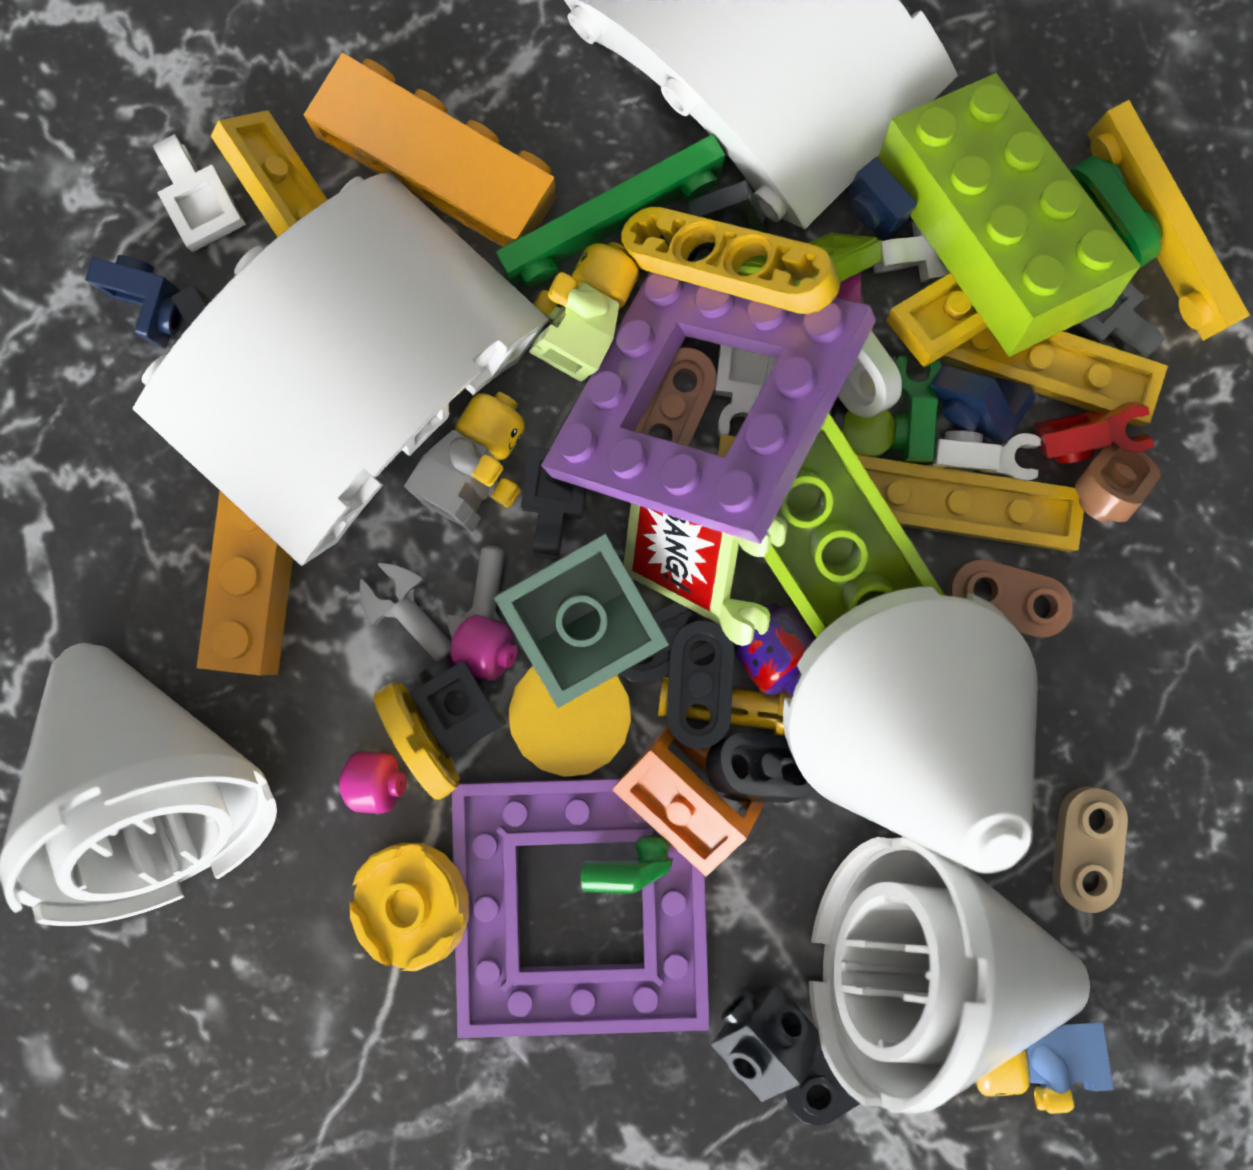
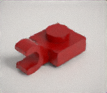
[1033,402,1154,463]

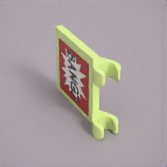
[623,503,787,645]

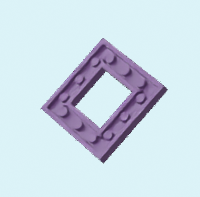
[541,272,876,545]
[452,775,709,1038]

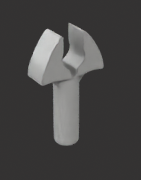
[448,545,514,637]
[360,563,451,662]

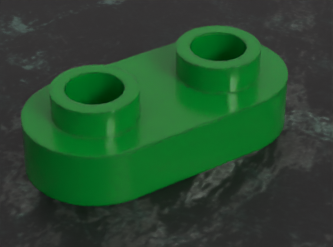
[1069,156,1162,270]

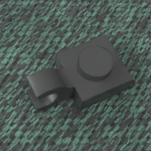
[1074,282,1165,358]

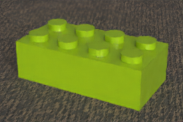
[878,73,1141,357]
[763,413,945,638]

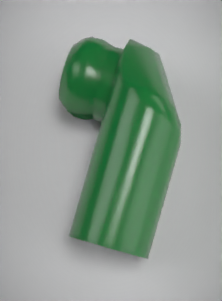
[581,835,674,894]

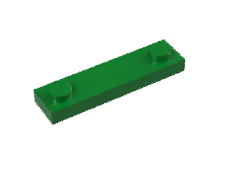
[496,134,725,287]

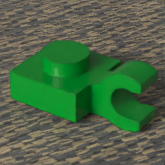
[891,356,942,465]

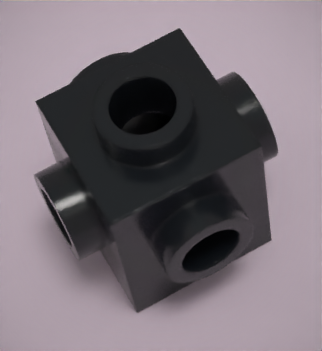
[711,984,822,1102]

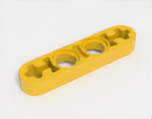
[621,207,840,314]

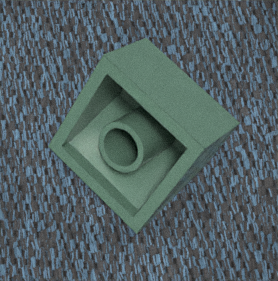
[494,533,669,708]

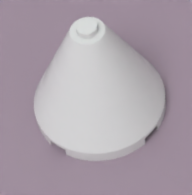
[783,587,1038,872]
[0,643,277,926]
[809,837,1090,1113]

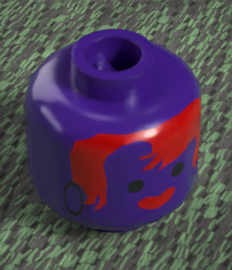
[734,603,816,698]

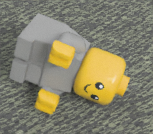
[404,392,525,532]

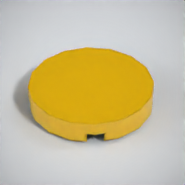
[508,666,631,777]
[373,681,460,800]
[350,843,469,971]

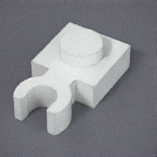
[714,345,778,437]

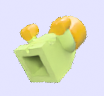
[529,242,639,382]

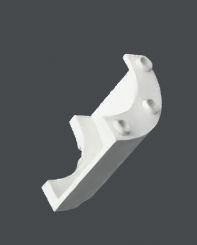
[565,0,958,229]
[132,171,549,566]

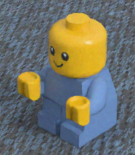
[976,1022,1114,1113]

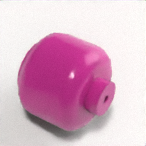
[450,615,518,681]
[339,752,407,814]

